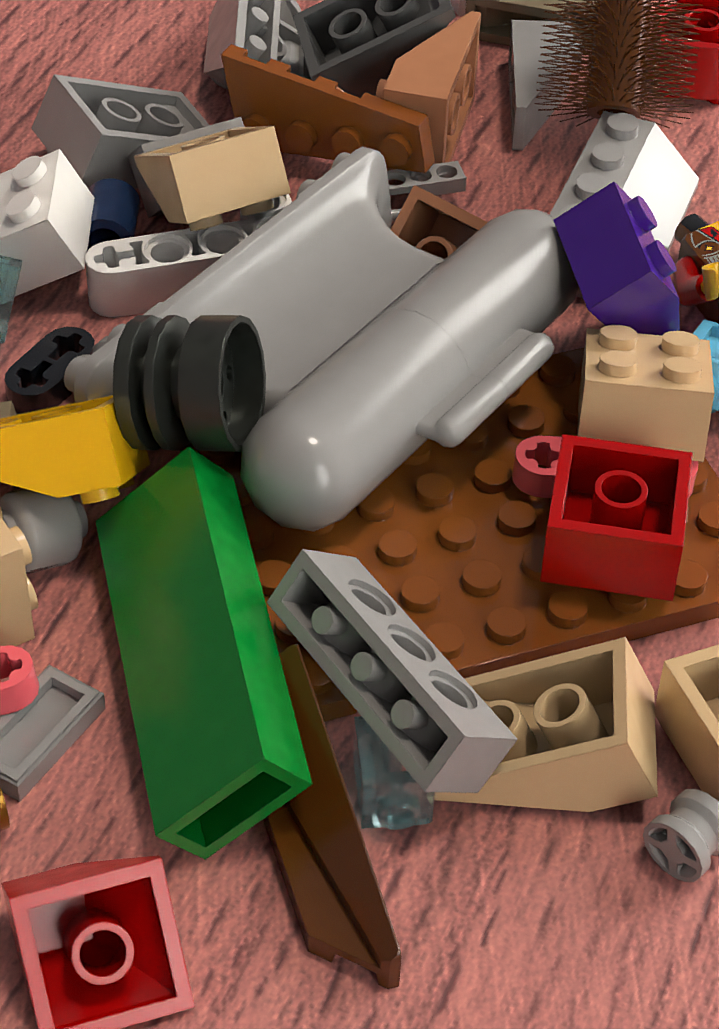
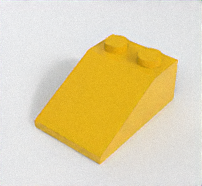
[0,395,150,504]

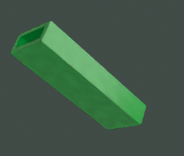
[95,447,313,860]

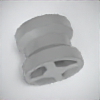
[643,789,719,882]

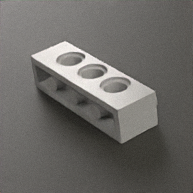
[267,549,518,793]

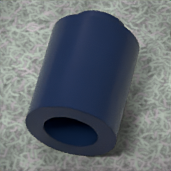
[87,178,140,251]

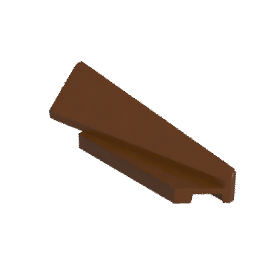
[263,644,401,989]

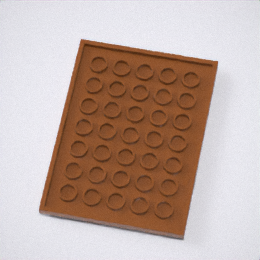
[180,347,719,722]

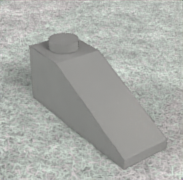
[508,20,582,151]

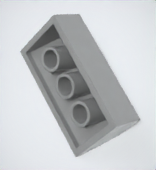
[549,111,699,298]

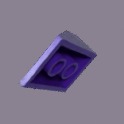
[553,181,680,336]

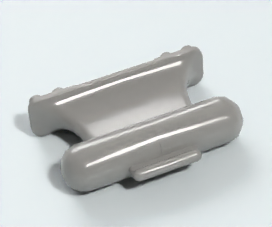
[64,147,580,531]

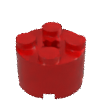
[647,0,719,105]

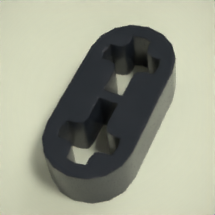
[4,327,95,414]

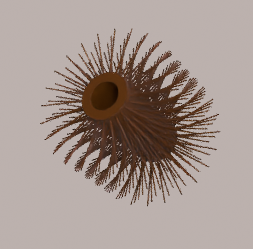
[535,0,703,128]

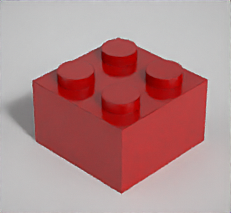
[540,434,693,601]

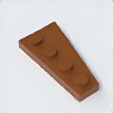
[221,44,435,173]

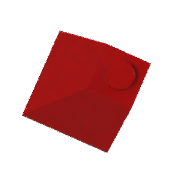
[1,855,195,1029]

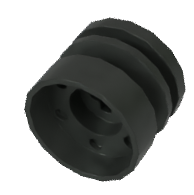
[113,315,266,452]

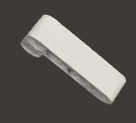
[85,194,292,318]

